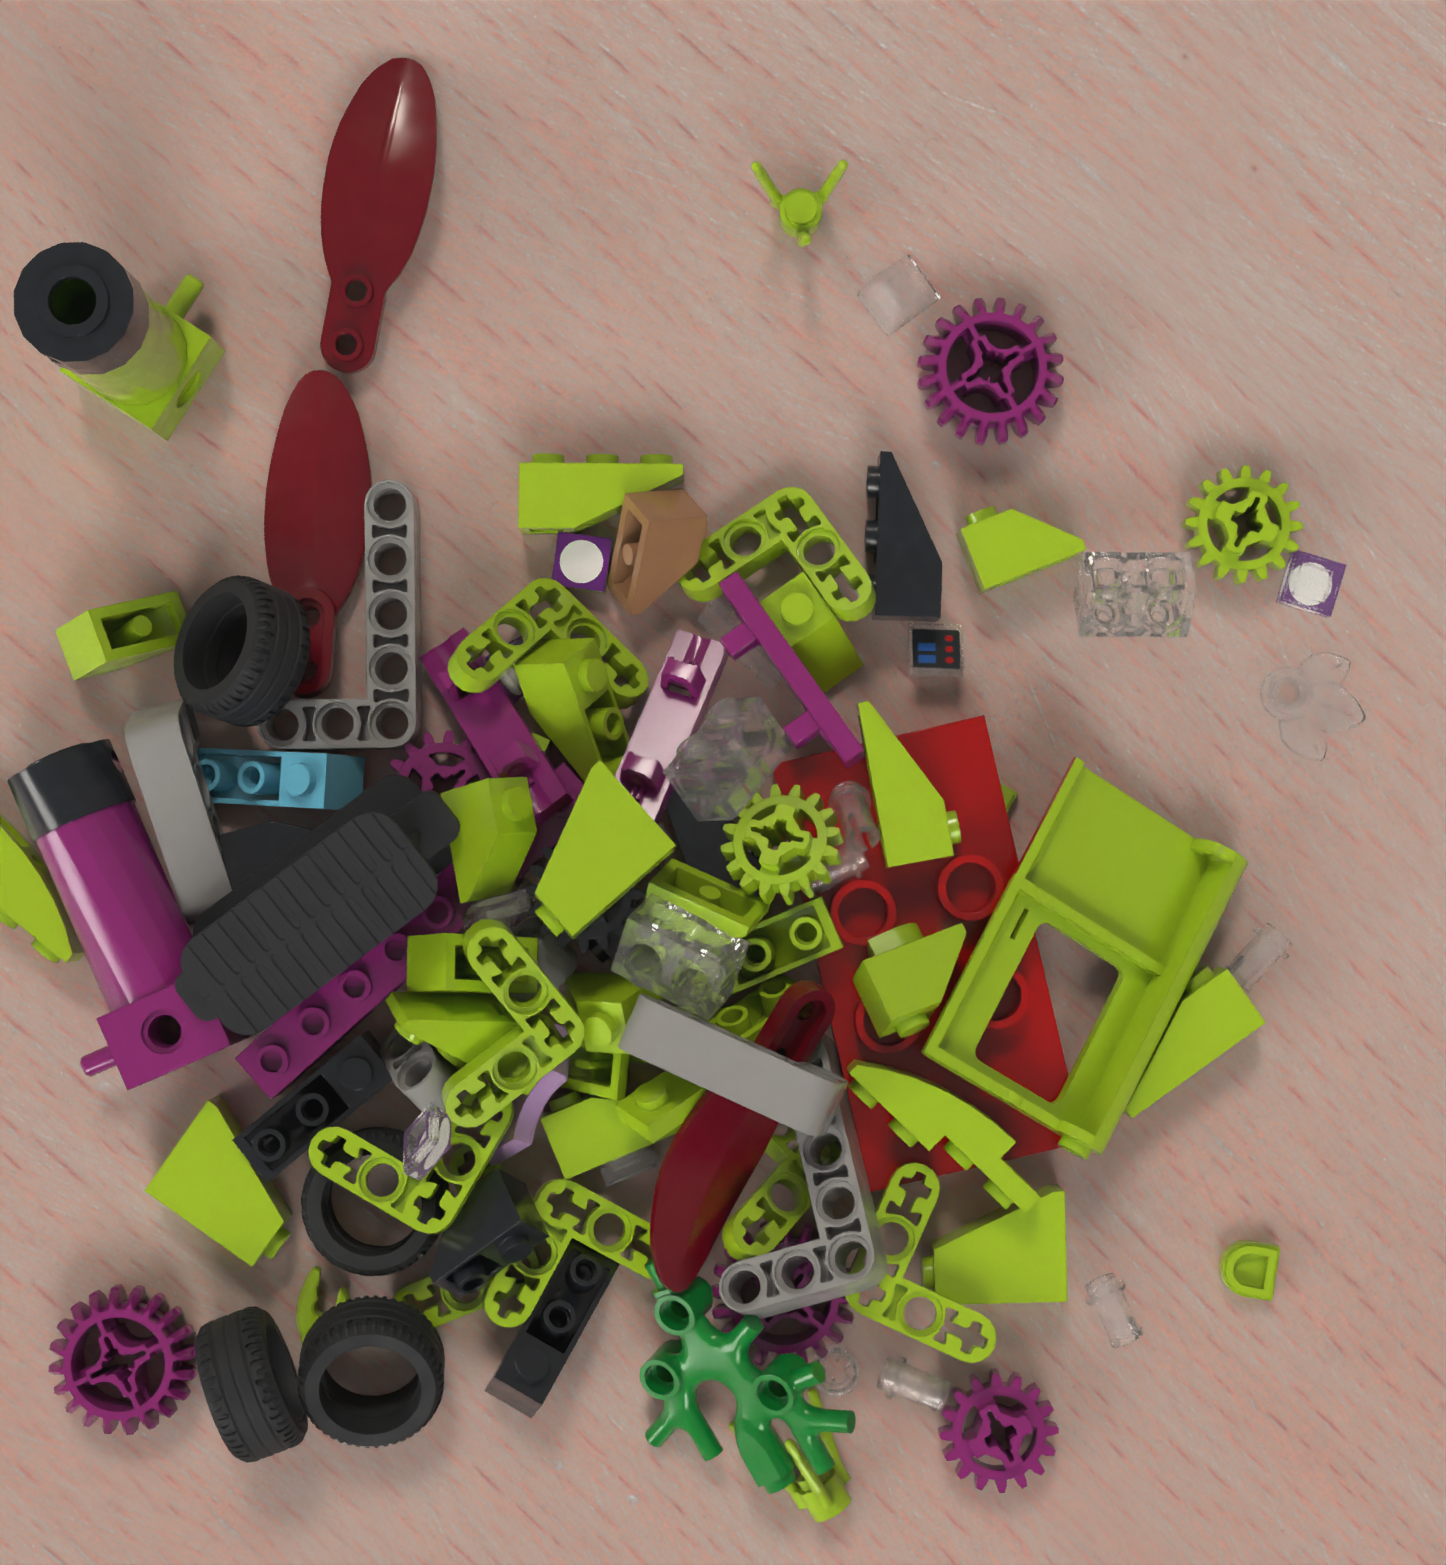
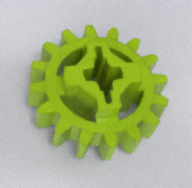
[1181,465,1303,585]
[720,784,844,905]

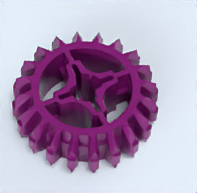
[917,298,1064,445]
[711,1221,854,1366]
[48,1284,198,1435]

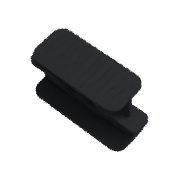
[175,775,460,1035]

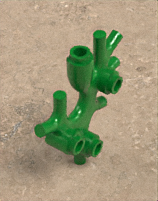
[639,1259,856,1494]

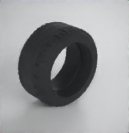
[174,575,310,727]
[301,1127,449,1276]
[297,1295,445,1448]
[195,1306,308,1463]

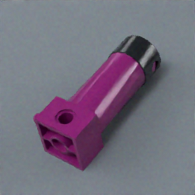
[7,739,250,1091]

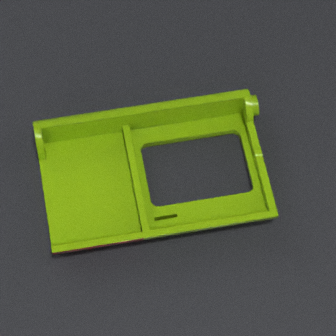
[921,757,1248,1160]

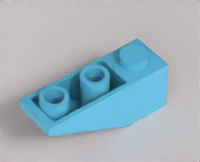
[196,748,365,810]

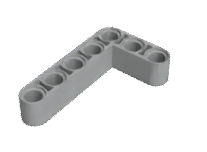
[257,479,422,751]
[719,1033,887,1319]

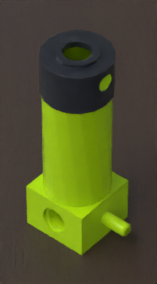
[14,242,225,441]

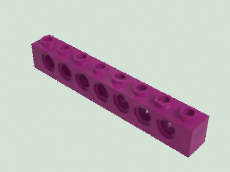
[235,762,584,1099]

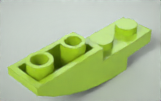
[0,814,85,963]
[615,973,797,1143]
[846,1060,1041,1213]

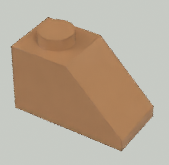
[607,488,708,615]

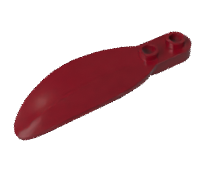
[320,57,437,374]
[264,370,372,698]
[650,980,835,1292]

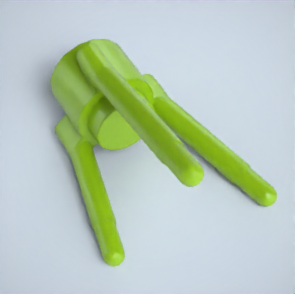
[751,159,848,247]
[729,1388,852,1523]

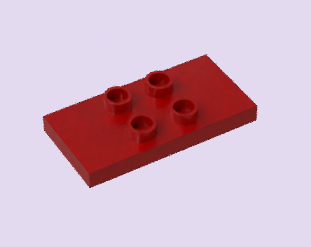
[770,715,1069,1192]

